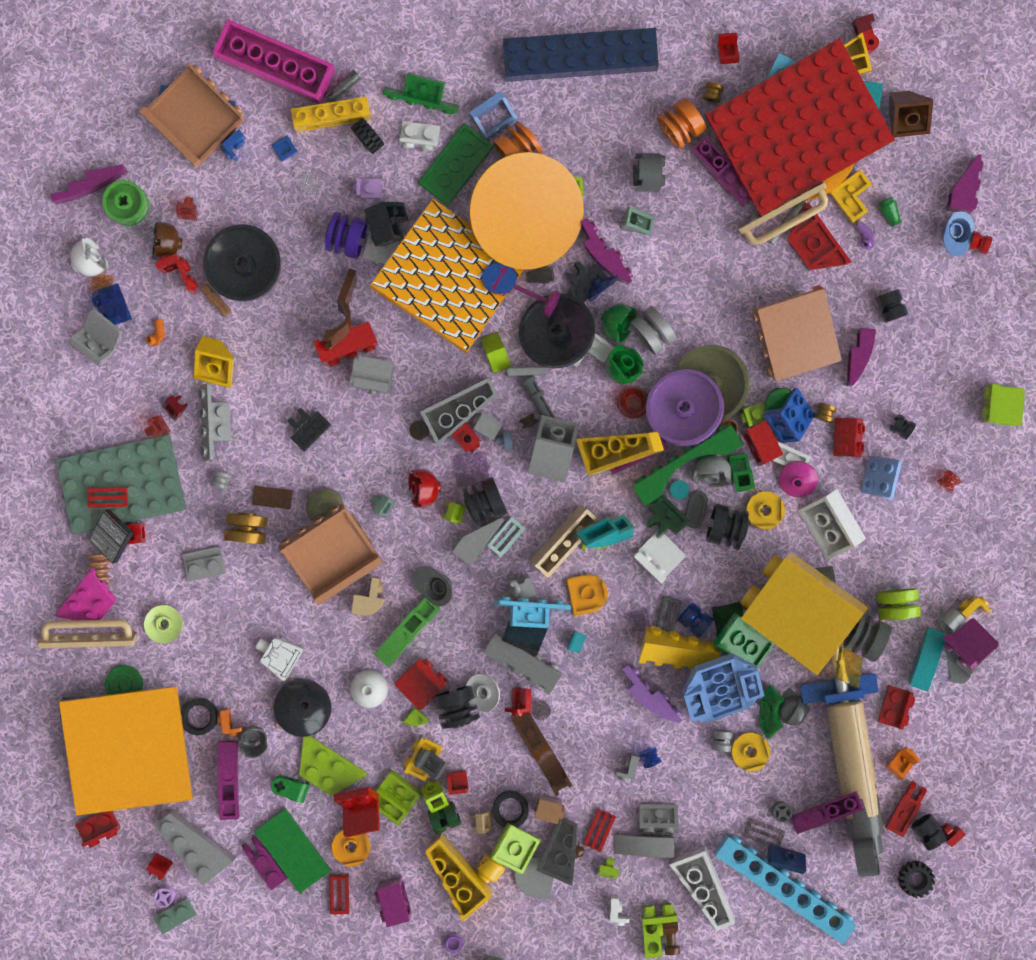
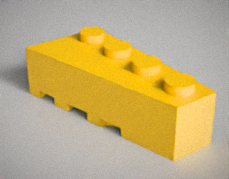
[576,432,664,475]
[639,626,721,670]
[425,833,493,922]

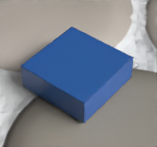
[272,135,298,162]

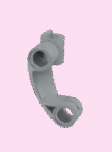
[939,607,983,684]

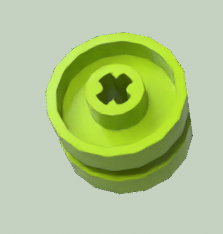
[875,588,922,621]

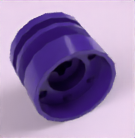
[325,212,368,259]

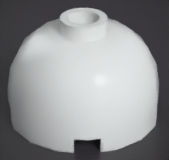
[70,238,108,277]
[350,669,389,708]

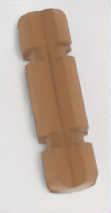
[200,283,231,317]

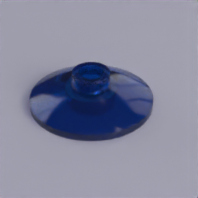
[588,275,619,302]

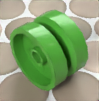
[102,180,150,226]

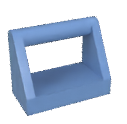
[469,91,518,140]

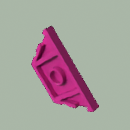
[55,567,116,620]

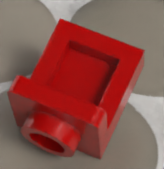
[717,32,740,64]
[505,687,531,716]

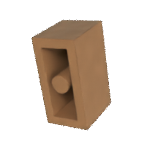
[534,794,565,824]

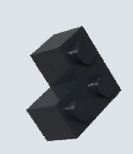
[364,202,409,246]

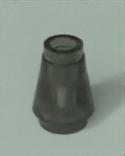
[526,265,554,284]

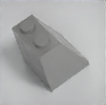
[528,415,579,482]

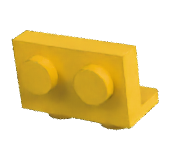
[403,736,443,781]

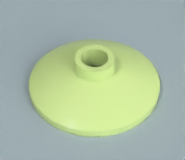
[144,605,183,644]

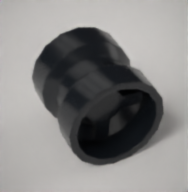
[889,414,916,440]

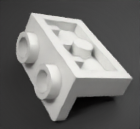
[399,121,440,152]

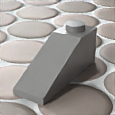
[451,518,505,566]

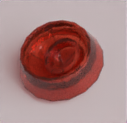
[617,386,649,419]

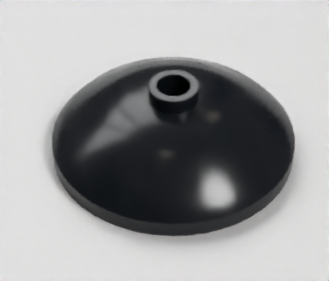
[273,679,331,737]

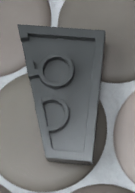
[537,818,578,886]

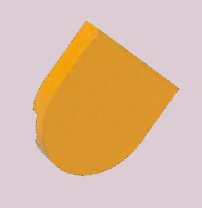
[566,574,608,616]

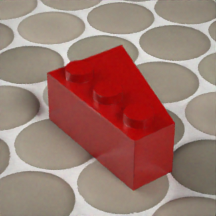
[313,322,379,368]

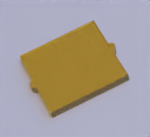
[835,647,863,688]

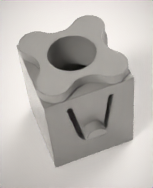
[350,355,395,395]

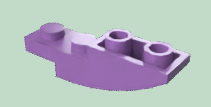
[621,664,682,723]

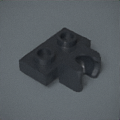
[564,261,608,303]
[287,408,332,452]

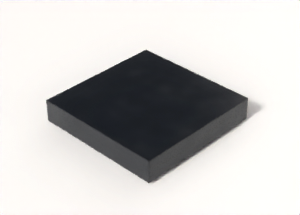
[501,620,548,656]

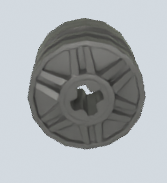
[843,613,892,662]

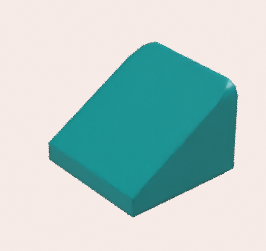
[567,631,587,653]

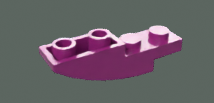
[692,136,751,207]
[581,218,633,285]
[218,741,239,820]
[791,791,865,834]

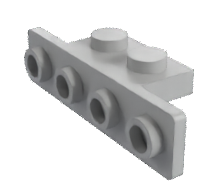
[198,383,231,461]

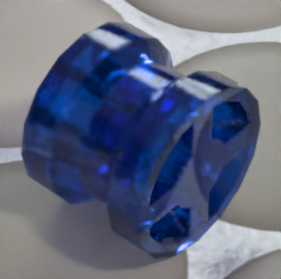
[638,747,662,769]

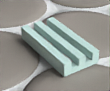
[487,516,526,557]

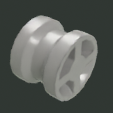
[209,470,232,490]

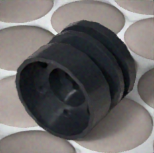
[462,477,508,526]
[706,503,749,550]
[433,685,480,729]

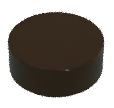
[410,421,429,440]

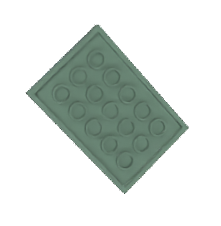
[56,435,187,535]

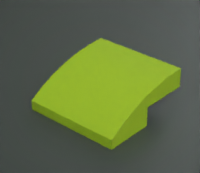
[376,770,422,825]

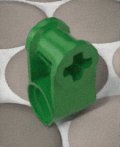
[271,775,310,803]

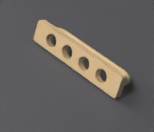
[737,182,828,245]
[37,619,137,648]

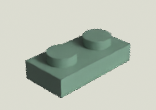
[153,897,197,935]

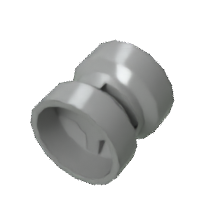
[712,730,733,752]

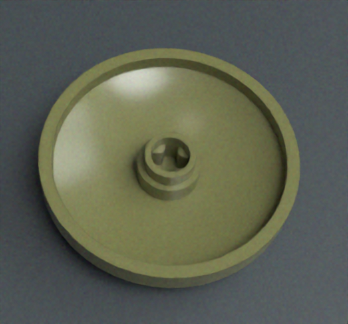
[675,345,750,420]

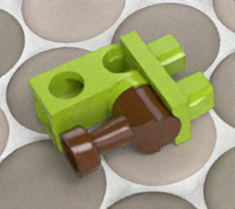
[641,903,680,958]

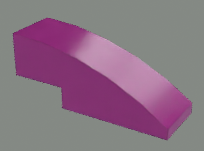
[847,328,876,387]

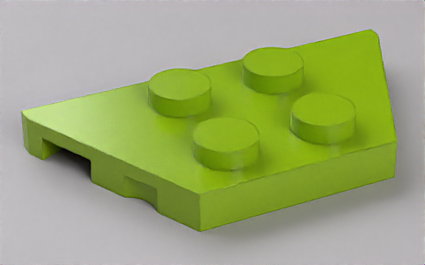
[299,736,367,796]

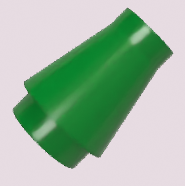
[878,197,902,227]

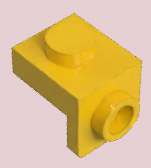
[958,596,991,618]

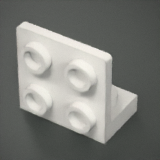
[633,530,686,584]

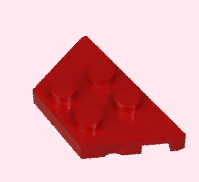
[787,202,851,271]

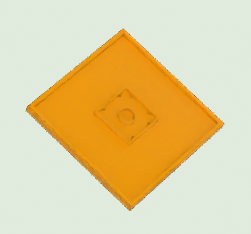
[59,686,193,816]

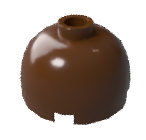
[152,222,183,260]

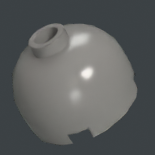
[693,454,731,487]

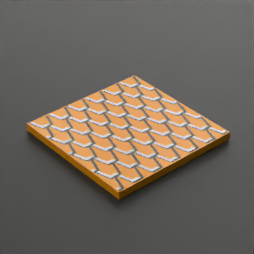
[370,199,524,354]

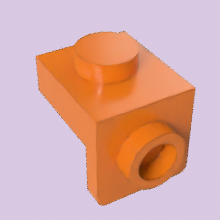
[218,708,244,737]
[886,747,920,780]

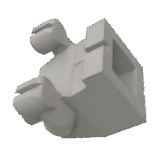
[503,573,537,601]

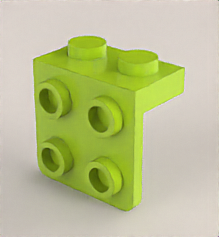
[982,383,1025,426]

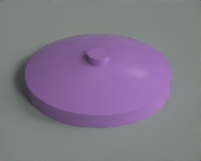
[646,369,724,446]

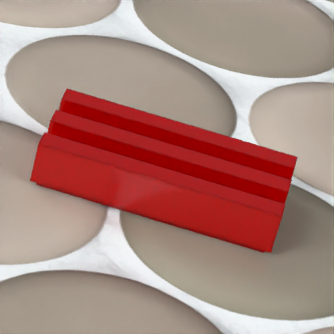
[87,487,128,508]
[583,809,616,852]
[329,874,350,915]

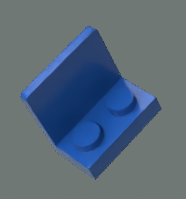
[763,388,815,443]

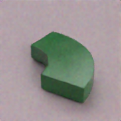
[759,685,785,739]

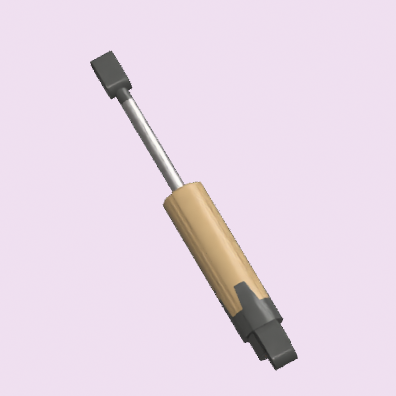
[815,566,884,877]

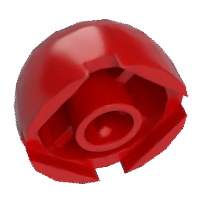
[408,469,441,508]

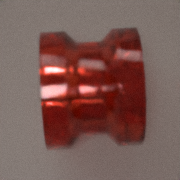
[937,469,962,493]

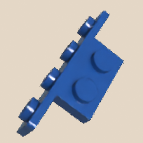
[800,673,879,705]

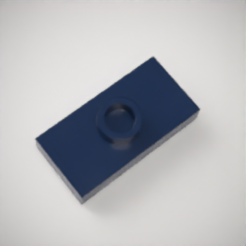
[768,845,806,874]

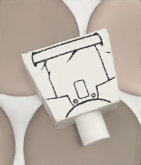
[255,637,305,681]

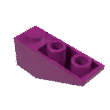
[946,154,984,214]

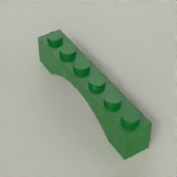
[632,424,744,506]

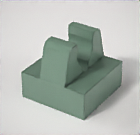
[370,495,395,517]

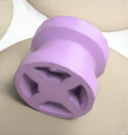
[154,886,175,908]

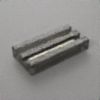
[742,818,785,847]

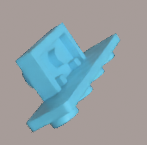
[493,597,571,629]

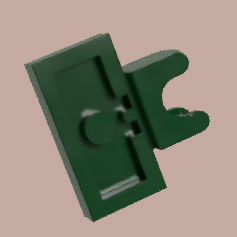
[646,495,690,539]

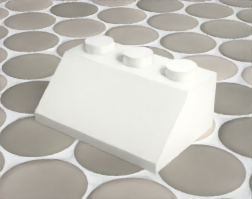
[798,489,866,560]

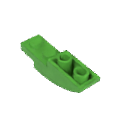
[374,597,441,668]

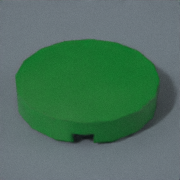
[104,665,144,695]

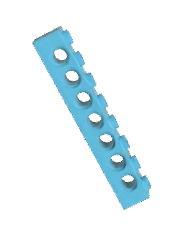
[714,834,857,945]

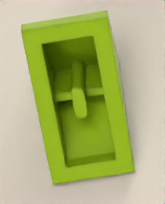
[480,331,511,373]

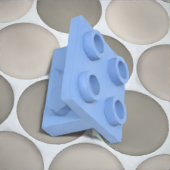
[861,456,902,500]

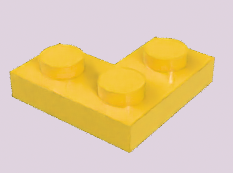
[829,170,872,224]

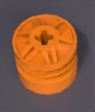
[656,97,707,150]
[492,121,543,158]

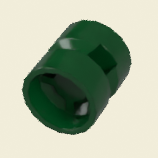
[427,801,462,835]

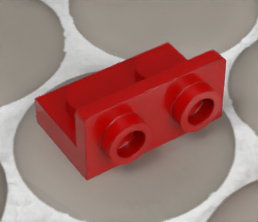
[877,685,915,730]
[75,811,121,848]

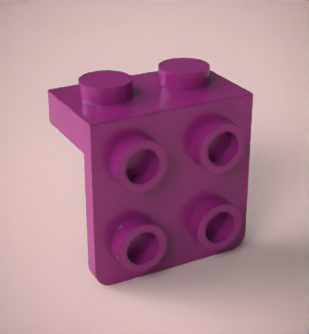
[943,618,999,671]

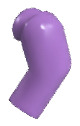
[855,221,874,249]

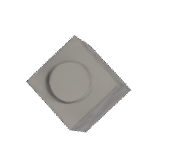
[472,413,503,441]

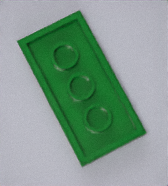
[418,123,494,207]
[254,808,331,894]

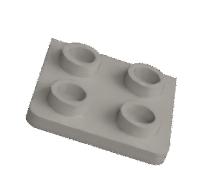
[69,309,122,366]

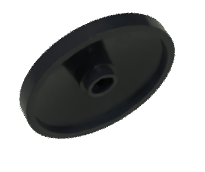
[203,224,281,302]
[519,294,595,369]

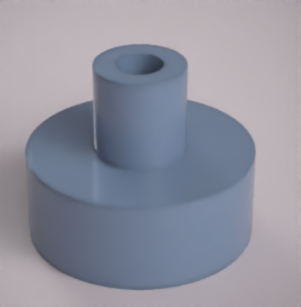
[496,430,512,450]

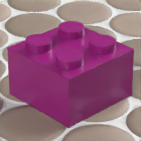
[375,876,412,927]

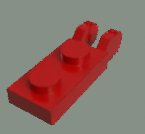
[885,781,927,837]

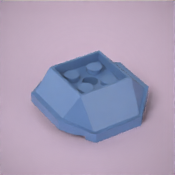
[682,653,764,722]

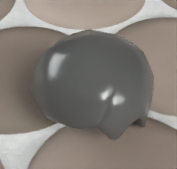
[238,726,268,758]

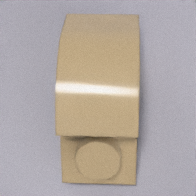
[351,577,386,616]

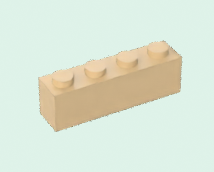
[529,505,599,578]

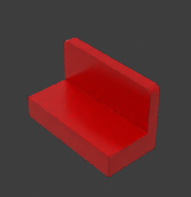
[741,421,783,466]

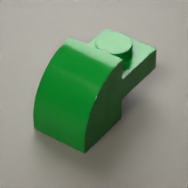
[728,453,755,492]

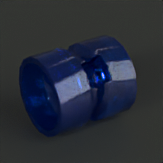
[677,602,714,638]

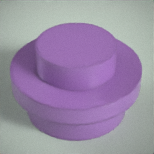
[444,933,463,953]

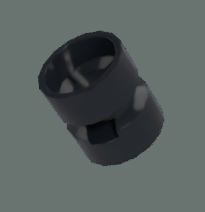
[876,289,908,323]
[911,813,948,851]

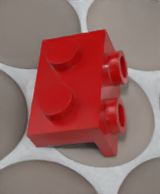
[833,418,865,458]

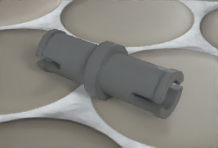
[325,69,362,102]

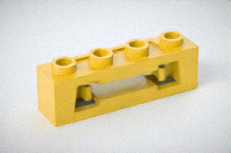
[291,96,371,132]

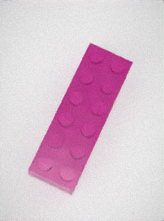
[212,19,336,104]

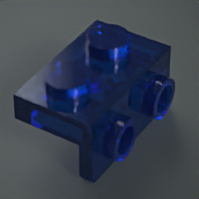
[92,283,132,325]

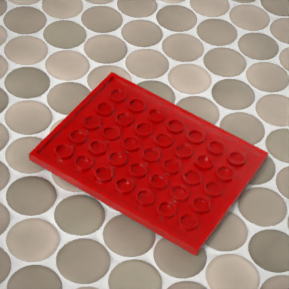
[704,38,895,217]

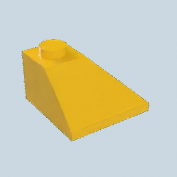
[194,336,234,388]

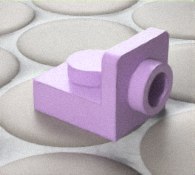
[353,177,381,199]

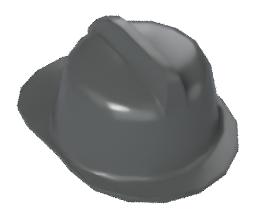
[413,566,452,606]
[779,687,811,725]

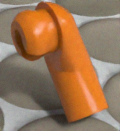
[146,319,165,347]

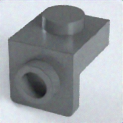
[414,749,449,780]

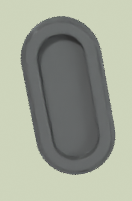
[685,491,708,528]

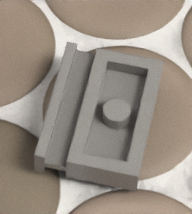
[182,546,226,581]

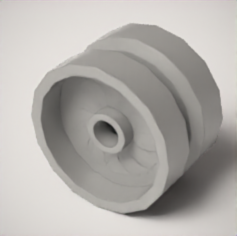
[630,306,677,355]

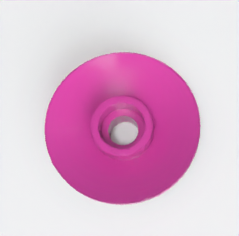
[779,461,818,497]

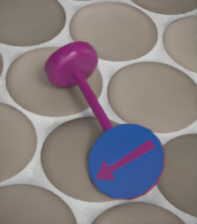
[482,263,560,317]

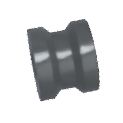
[771,801,792,823]

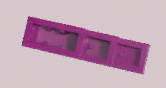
[50,165,128,205]

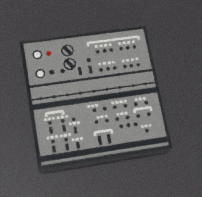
[89,509,133,564]

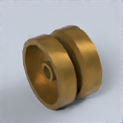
[223,512,268,544]

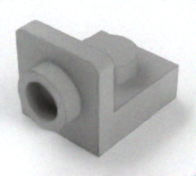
[615,753,639,782]

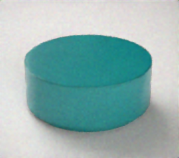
[670,480,689,499]

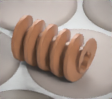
[86,554,111,587]

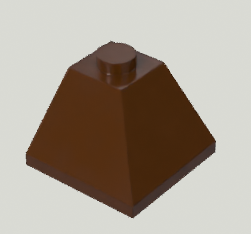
[889,91,933,138]

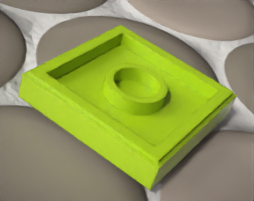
[489,823,541,875]

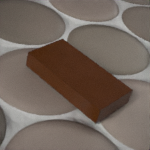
[252,486,293,509]

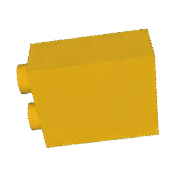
[740,552,868,676]

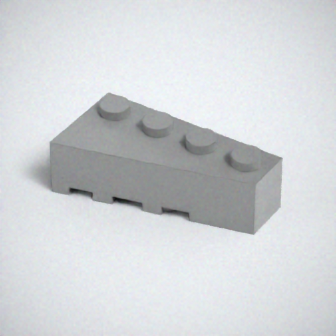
[154,810,237,886]

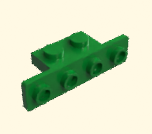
[383,73,460,114]

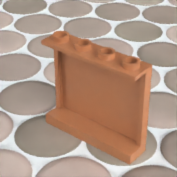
[139,62,245,168]
[752,285,842,382]
[278,504,383,606]

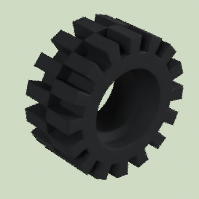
[351,118,384,155]
[898,860,935,898]

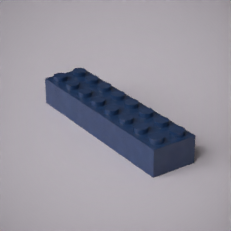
[503,28,659,82]

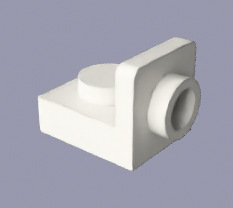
[609,895,629,926]

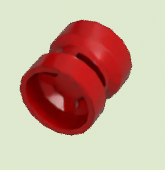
[969,231,993,255]

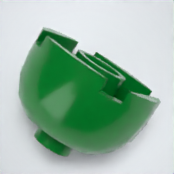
[601,304,637,343]
[605,345,644,385]

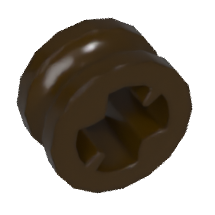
[519,413,538,429]

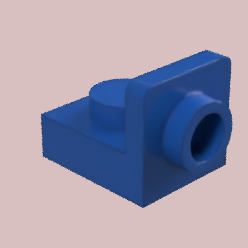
[222,130,246,162]

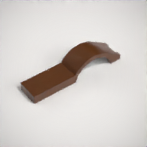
[323,269,357,350]
[512,712,573,796]

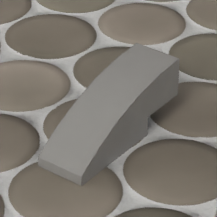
[615,834,674,858]

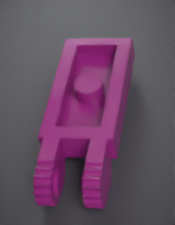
[242,836,287,890]

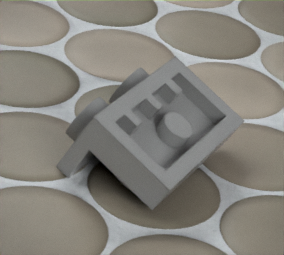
[638,804,678,835]

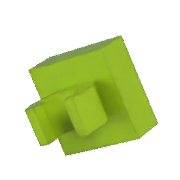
[441,501,466,524]
[597,857,619,880]

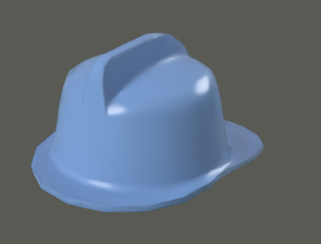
[943,211,975,257]

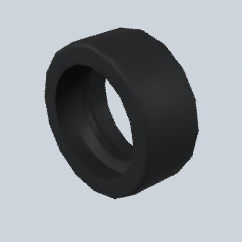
[181,698,218,736]
[492,790,529,828]

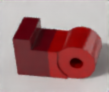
[852,13,879,54]

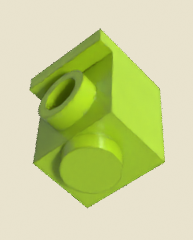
[420,780,449,813]

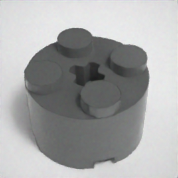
[633,153,666,192]

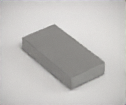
[507,367,546,377]

